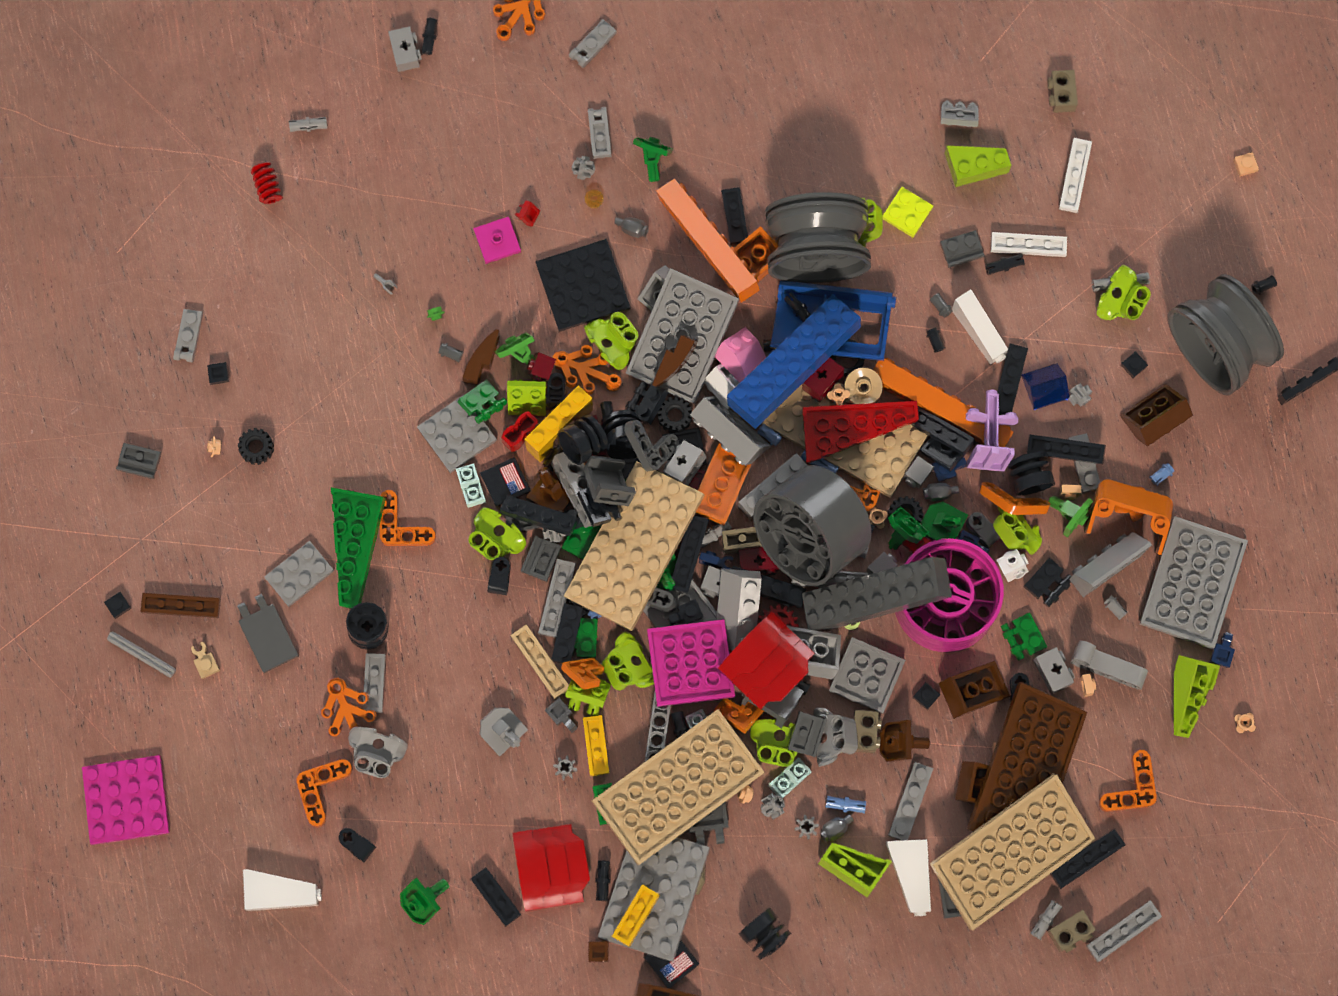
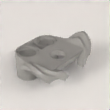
[813,707,858,767]
[348,727,408,778]

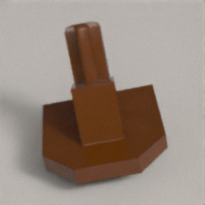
[526,468,571,512]
[879,720,930,762]

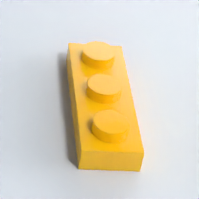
[583,715,610,776]
[612,885,660,947]

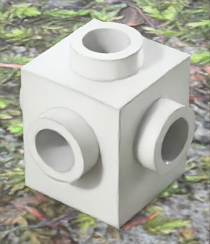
[997,549,1029,582]

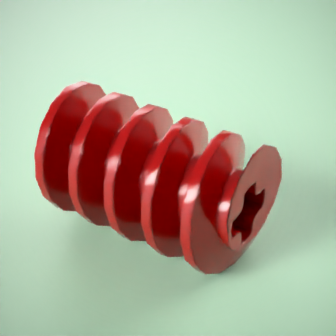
[251,162,283,204]

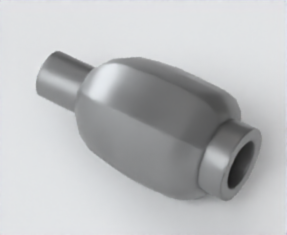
[614,217,649,238]
[923,483,959,502]
[819,814,854,842]

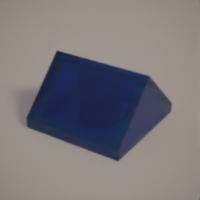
[1021,363,1070,410]

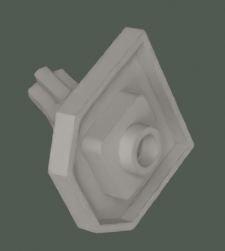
[479,708,528,756]

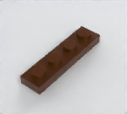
[140,593,221,618]

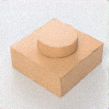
[1234,152,1259,176]
[1059,485,1081,500]
[1080,674,1096,697]

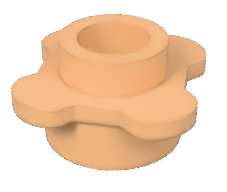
[827,384,850,405]
[207,436,221,457]
[869,507,888,529]
[1234,713,1256,733]

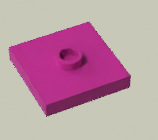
[473,216,521,264]

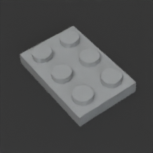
[265,541,334,607]

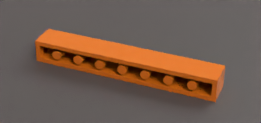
[656,178,760,303]
[873,358,1013,447]

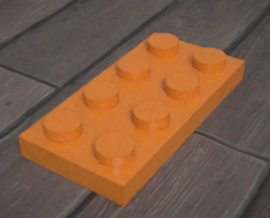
[696,443,751,526]

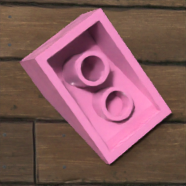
[715,327,766,383]

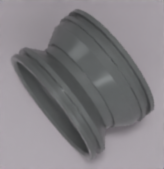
[765,192,871,283]
[1167,274,1284,396]

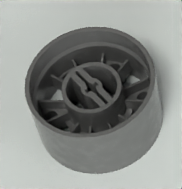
[753,465,871,586]

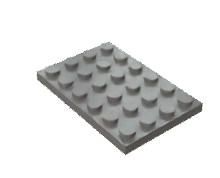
[626,268,739,404]
[1139,516,1248,649]
[598,837,710,962]

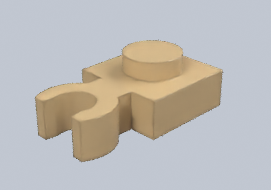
[191,642,220,679]

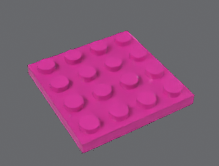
[647,619,735,707]
[82,755,170,845]

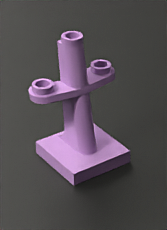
[966,390,1018,472]

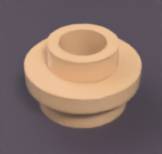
[737,785,753,804]

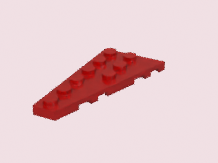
[802,401,919,464]

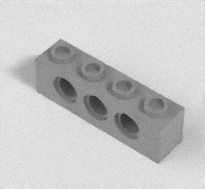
[551,452,609,528]

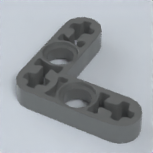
[624,420,679,472]

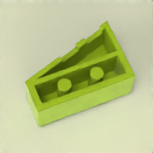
[945,146,1011,187]
[818,843,892,897]

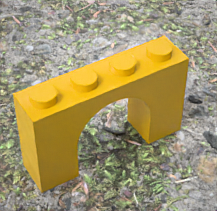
[525,385,593,463]

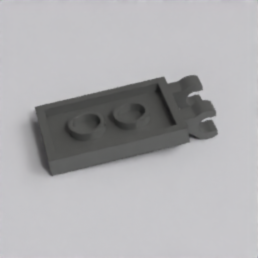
[237,594,299,673]
[689,802,729,846]

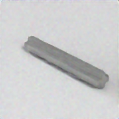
[107,631,176,678]

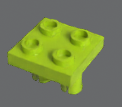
[507,379,546,416]
[565,679,611,716]

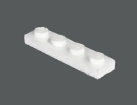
[1059,138,1092,213]
[991,232,1067,257]

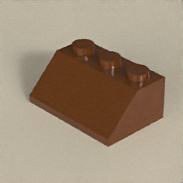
[1120,384,1193,446]

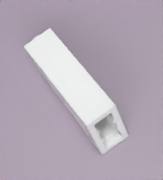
[952,289,1008,365]
[886,839,931,916]
[243,869,322,911]

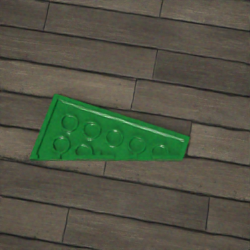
[331,487,386,609]

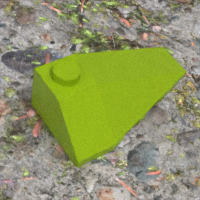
[1174,655,1220,738]

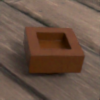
[588,941,609,962]

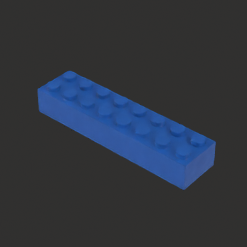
[727,294,861,429]

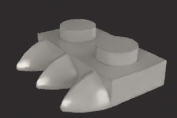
[940,100,979,127]

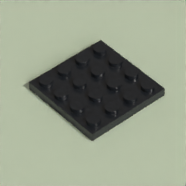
[535,239,630,332]

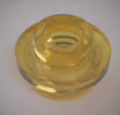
[585,190,603,208]

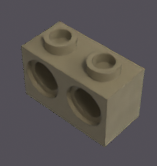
[1047,70,1078,113]
[854,710,882,753]
[1047,910,1096,953]

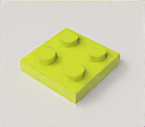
[882,187,933,238]

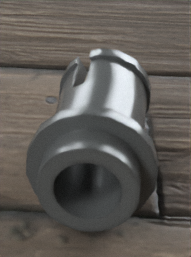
[930,293,952,318]
[438,343,464,363]

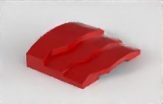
[718,612,815,710]
[512,824,590,912]

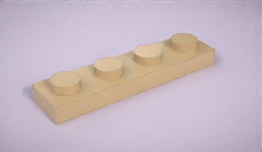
[510,625,569,699]

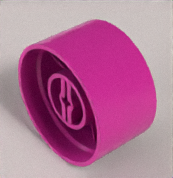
[895,539,1004,652]

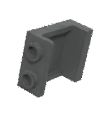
[583,456,636,506]
[742,686,804,729]

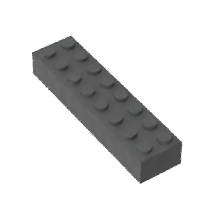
[802,557,952,632]

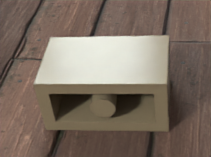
[722,527,762,555]

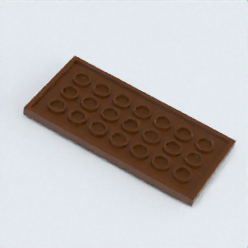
[967,682,1087,832]

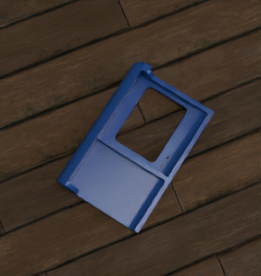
[770,280,896,361]

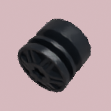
[601,410,644,459]
[557,414,608,465]
[1008,452,1055,496]
[346,602,388,650]
[738,907,792,960]

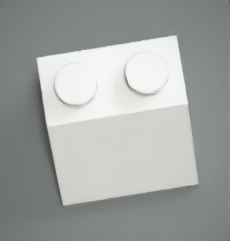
[704,364,739,409]

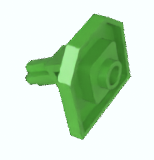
[495,332,535,365]
[1048,496,1094,538]

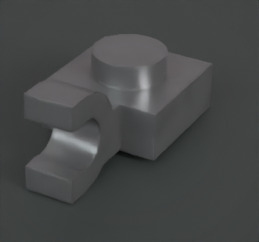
[545,698,578,733]

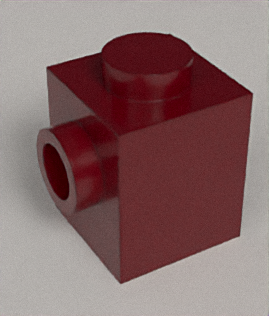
[527,352,556,382]

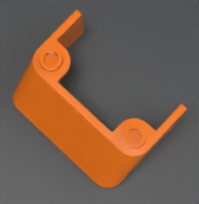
[1084,479,1173,555]

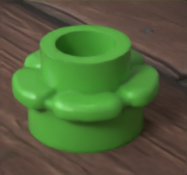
[427,306,445,321]

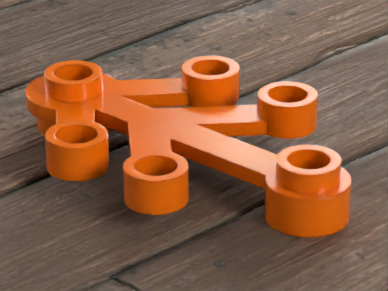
[493,0,545,41]
[553,345,621,395]
[321,677,377,736]

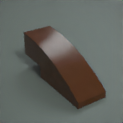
[462,329,500,386]
[652,335,698,387]

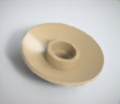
[844,368,883,404]

